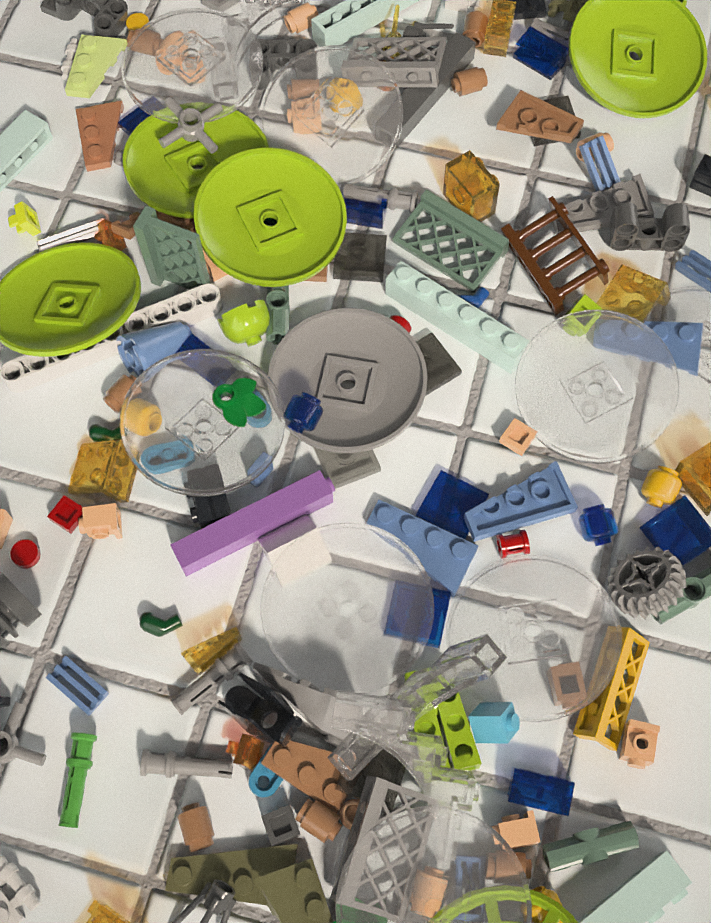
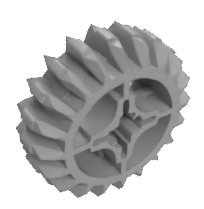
[607,546,687,620]

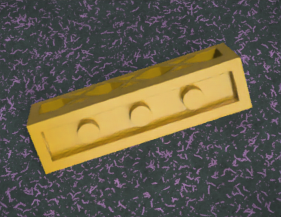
[573,626,650,751]

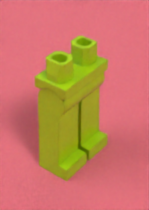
[403,664,482,783]

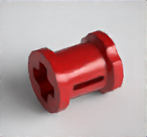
[496,530,530,559]

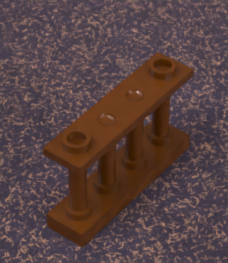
[501,196,610,315]

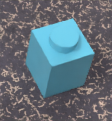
[468,702,520,744]

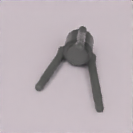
[402,21,454,51]
[172,879,237,923]

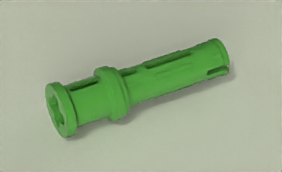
[58,732,98,828]

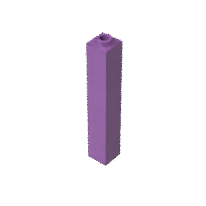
[170,470,335,577]

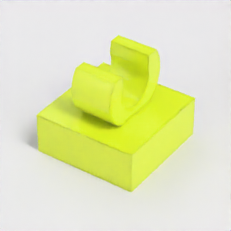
[8,201,41,236]

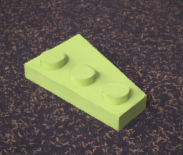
[65,34,128,98]

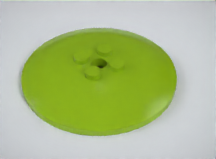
[569,0,707,118]
[123,102,269,219]
[194,148,347,287]
[0,243,141,357]

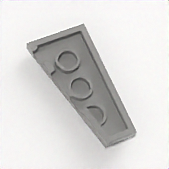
[552,174,654,234]

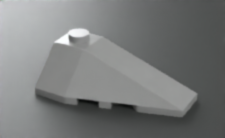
[252,662,363,748]

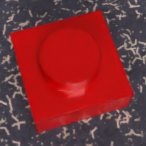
[47,495,83,534]

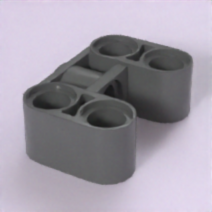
[55,0,128,38]
[249,38,318,90]
[609,202,690,252]

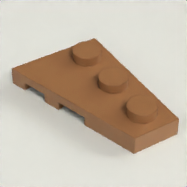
[260,740,368,813]

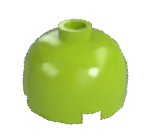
[217,300,270,347]

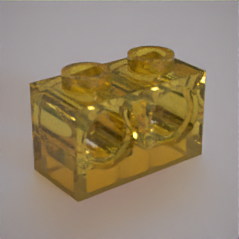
[483,0,516,57]

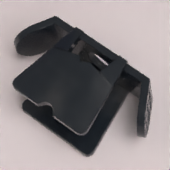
[217,672,303,747]

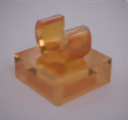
[94,219,127,251]
[225,733,265,771]

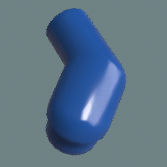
[457,287,489,308]

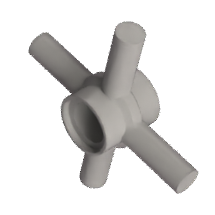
[159,97,223,154]
[0,702,46,767]

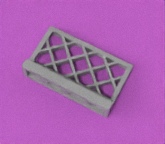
[341,37,446,87]
[330,776,439,923]

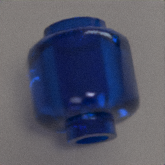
[283,392,323,434]
[578,504,618,547]

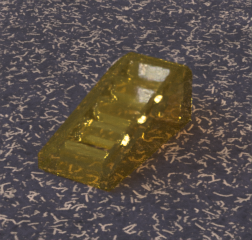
[180,627,242,675]

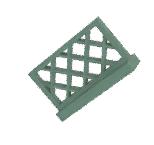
[392,189,509,293]
[133,205,211,290]

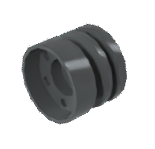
[0,572,42,649]

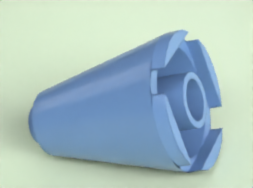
[117,322,192,384]

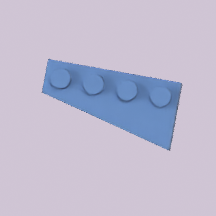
[593,319,703,376]
[464,461,578,542]
[366,500,479,597]

